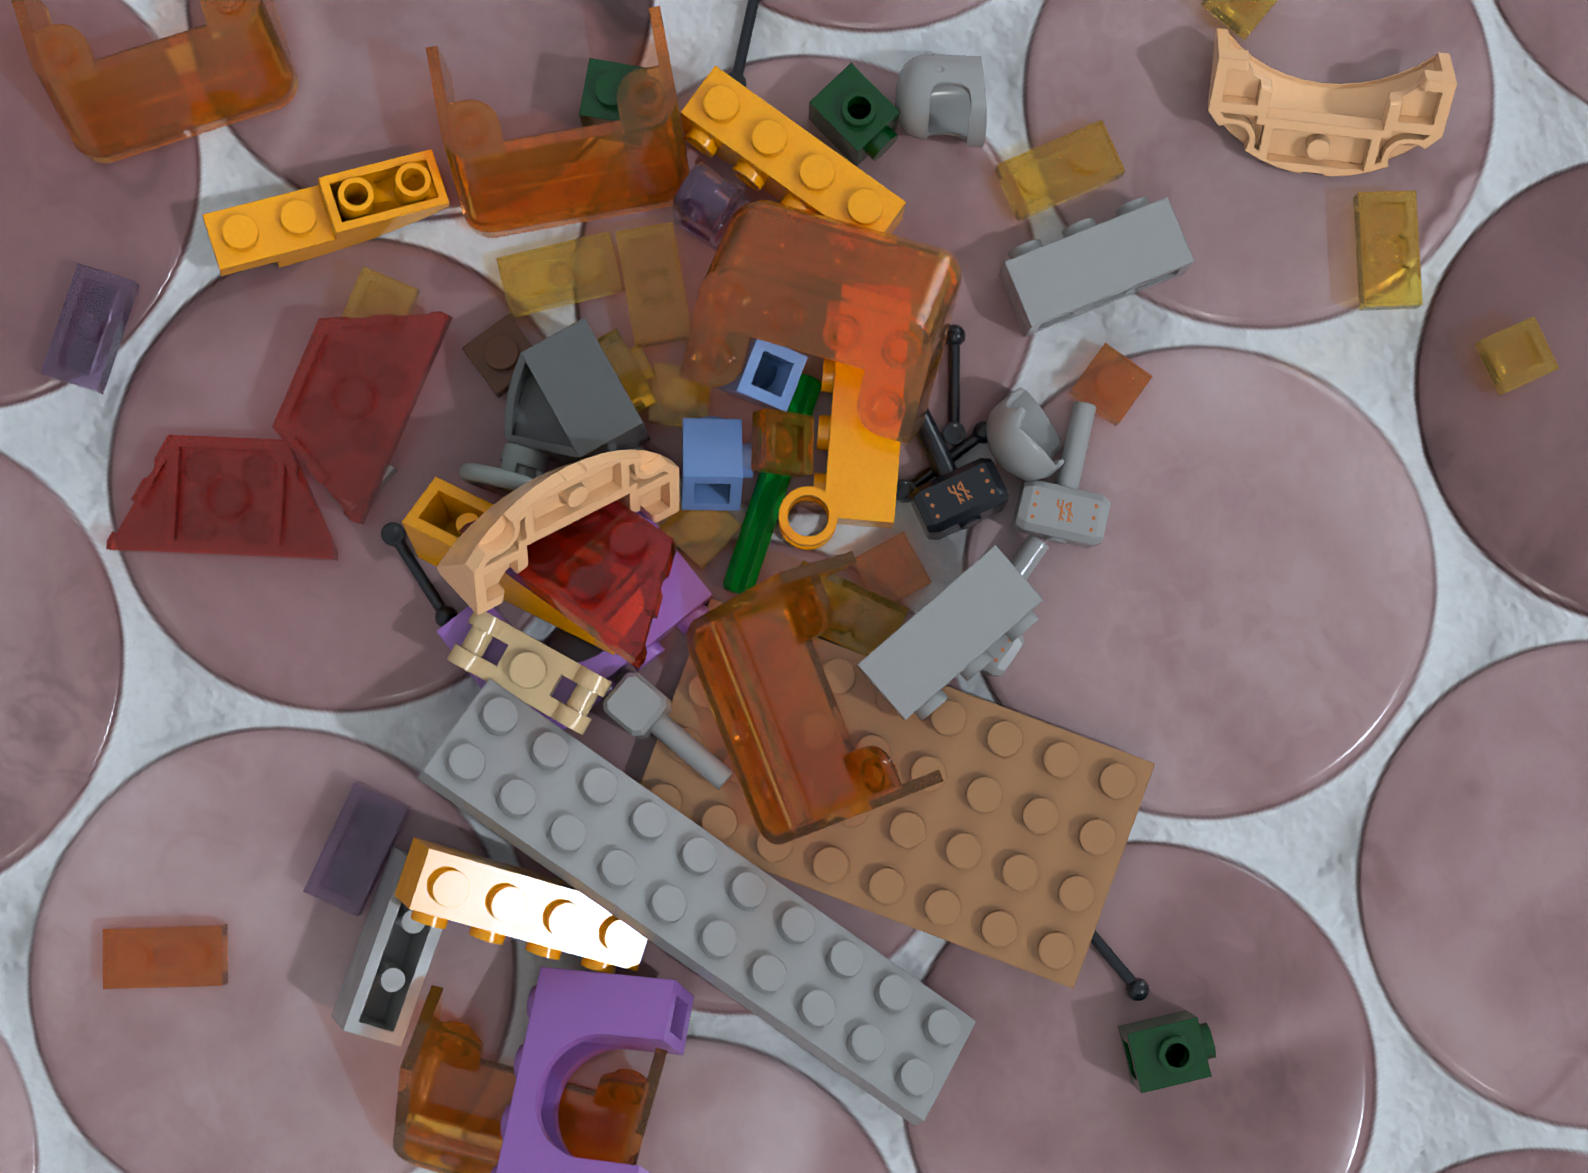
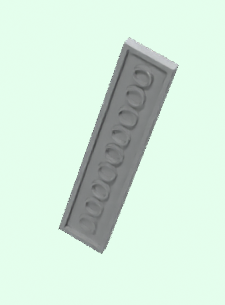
[418,678,976,1126]

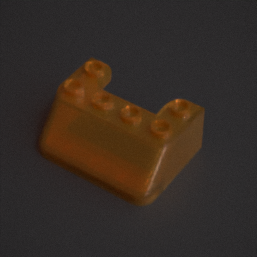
[679,200,962,444]

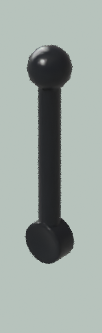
[728,0,762,87]
[942,324,966,446]
[896,421,988,503]
[381,522,457,627]
[1091,930,1149,1001]

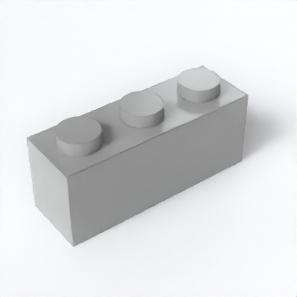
[999,196,1195,337]
[856,545,1043,721]
[331,846,442,1047]

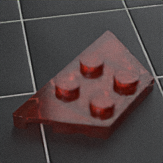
[272,311,453,525]
[106,435,339,561]
[459,500,676,669]

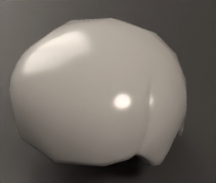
[986,387,1064,481]

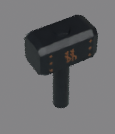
[903,394,1009,540]

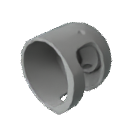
[895,54,987,148]

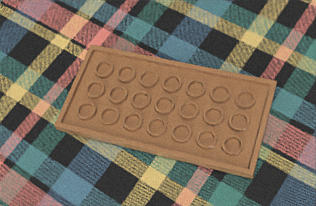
[640,598,1155,989]

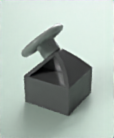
[459,317,650,496]

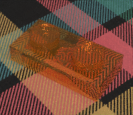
[103,924,228,989]

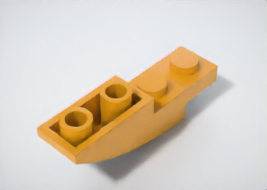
[202,149,450,276]

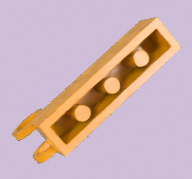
[779,283,913,551]

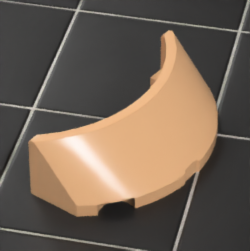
[1208,28,1457,177]
[437,449,679,615]

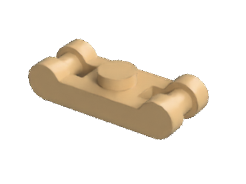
[447,611,613,735]

